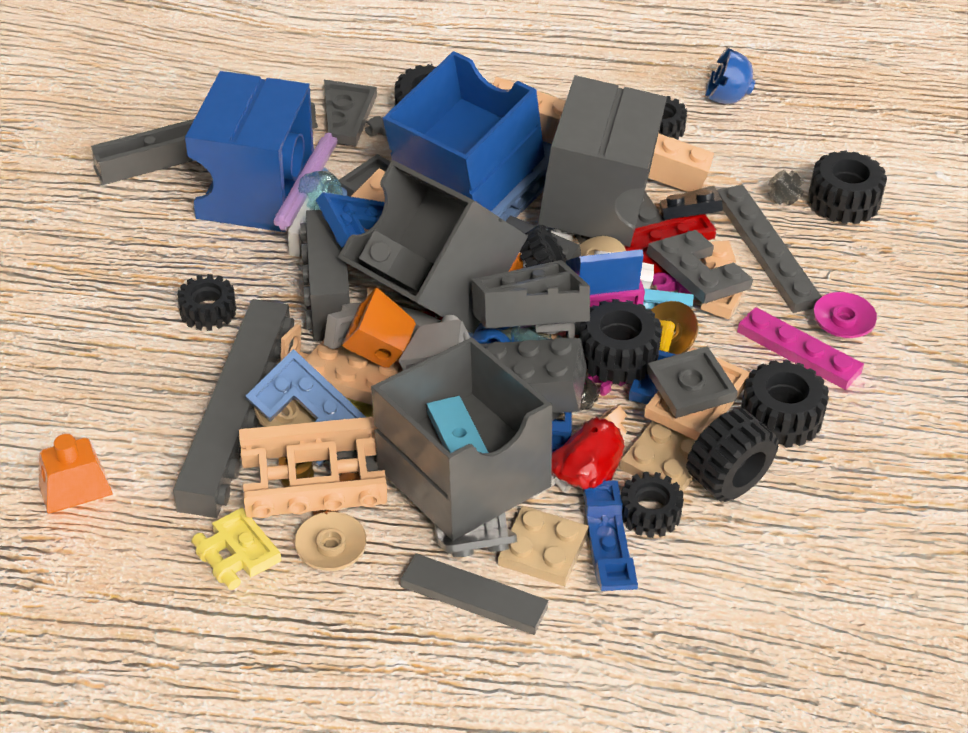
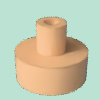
[599,404,627,436]

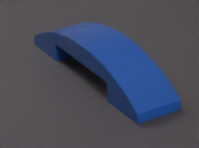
[583,480,638,591]

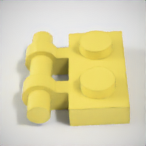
[192,507,281,590]

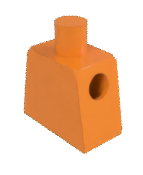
[342,288,416,368]
[39,434,113,514]

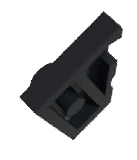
[660,185,723,220]

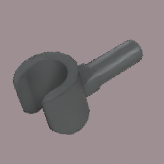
[365,116,386,137]

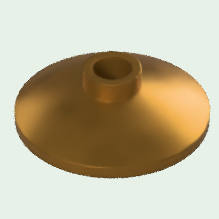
[651,301,698,355]

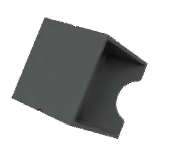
[538,75,667,247]
[338,160,528,334]
[371,337,552,541]

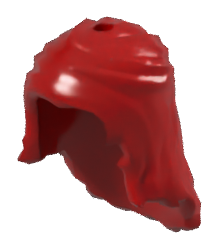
[552,417,625,490]

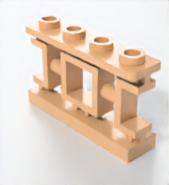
[239,417,387,518]

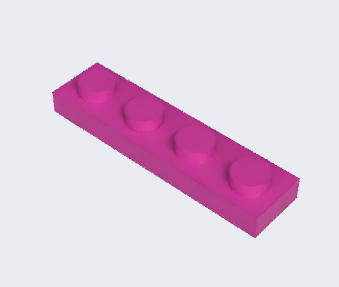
[737,307,864,390]

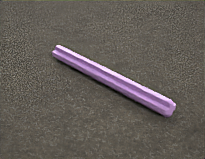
[274,133,337,230]

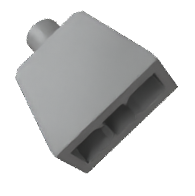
[399,315,470,370]

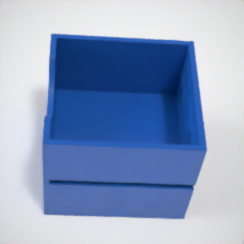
[383,51,545,211]
[185,71,314,232]

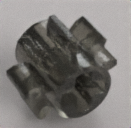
[767,170,805,206]

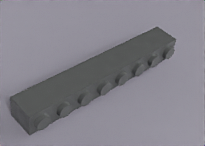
[173,299,294,518]

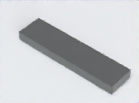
[401,553,549,635]

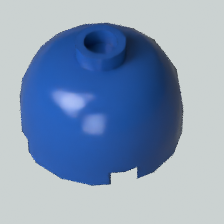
[705,48,756,105]

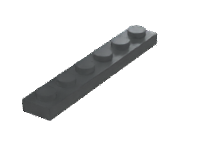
[717,184,822,313]

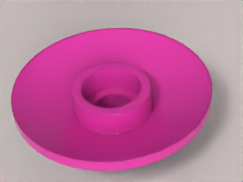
[813,292,877,338]

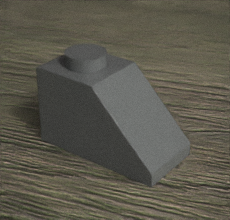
[359,230,434,292]

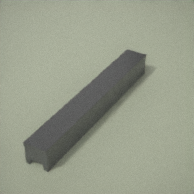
[91,102,318,185]

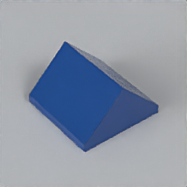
[566,249,643,295]

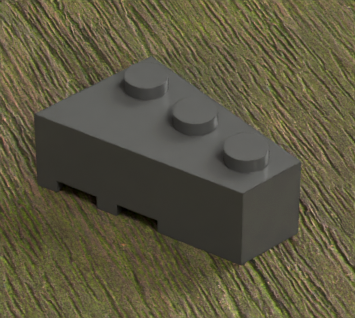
[472,260,590,328]

